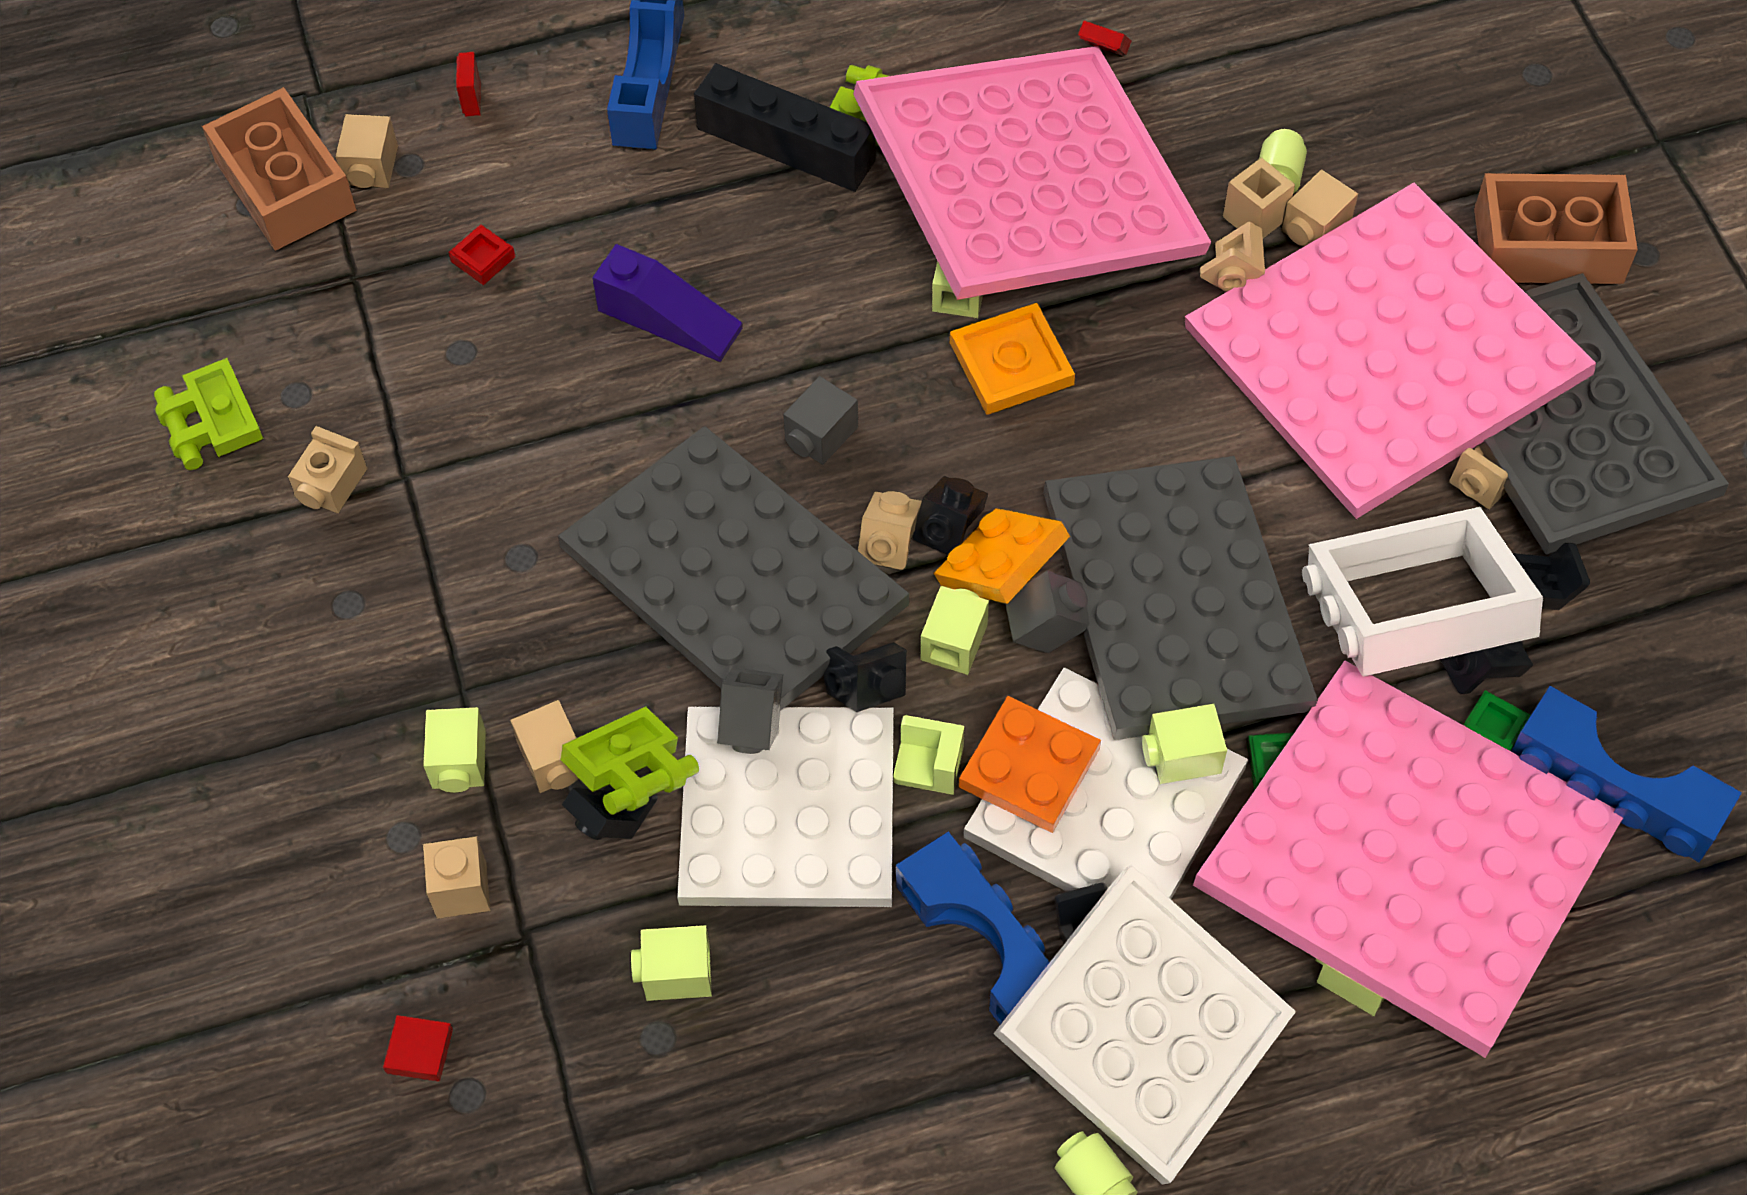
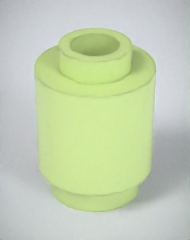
[1259,129,1307,194]
[1055,1131,1138,1195]

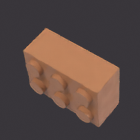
[202,87,357,251]
[1474,173,1638,284]

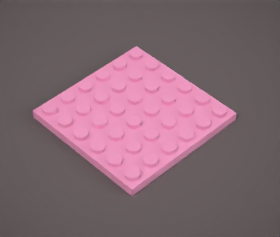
[853,46,1211,300]
[1185,183,1596,519]
[1193,661,1623,1058]

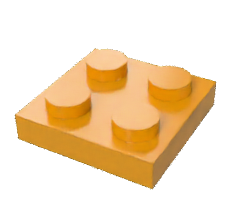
[950,303,1075,415]
[934,508,1070,604]

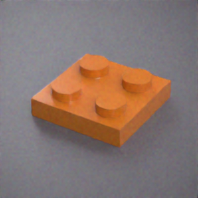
[959,696,1101,833]

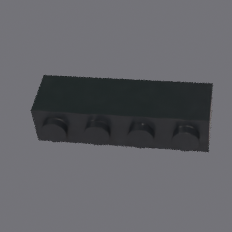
[694,63,876,192]

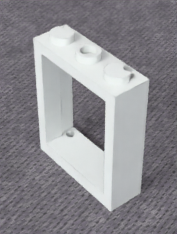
[1302,507,1543,677]

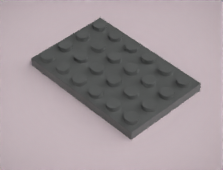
[1477,273,1729,555]
[558,426,909,711]
[1043,456,1318,740]

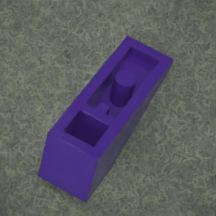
[592,244,743,362]

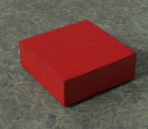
[1078,20,1132,56]
[456,52,481,117]
[448,224,516,286]
[383,1015,453,1082]

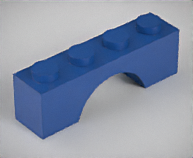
[607,0,684,149]
[1511,686,1742,863]
[896,831,1050,1025]

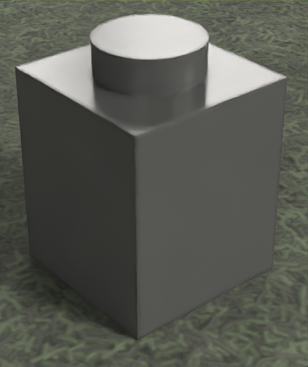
[783,376,859,465]
[1006,570,1090,653]
[717,668,783,754]

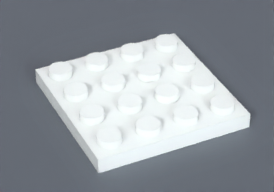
[964,668,1248,899]
[677,707,894,907]
[994,865,1296,1185]

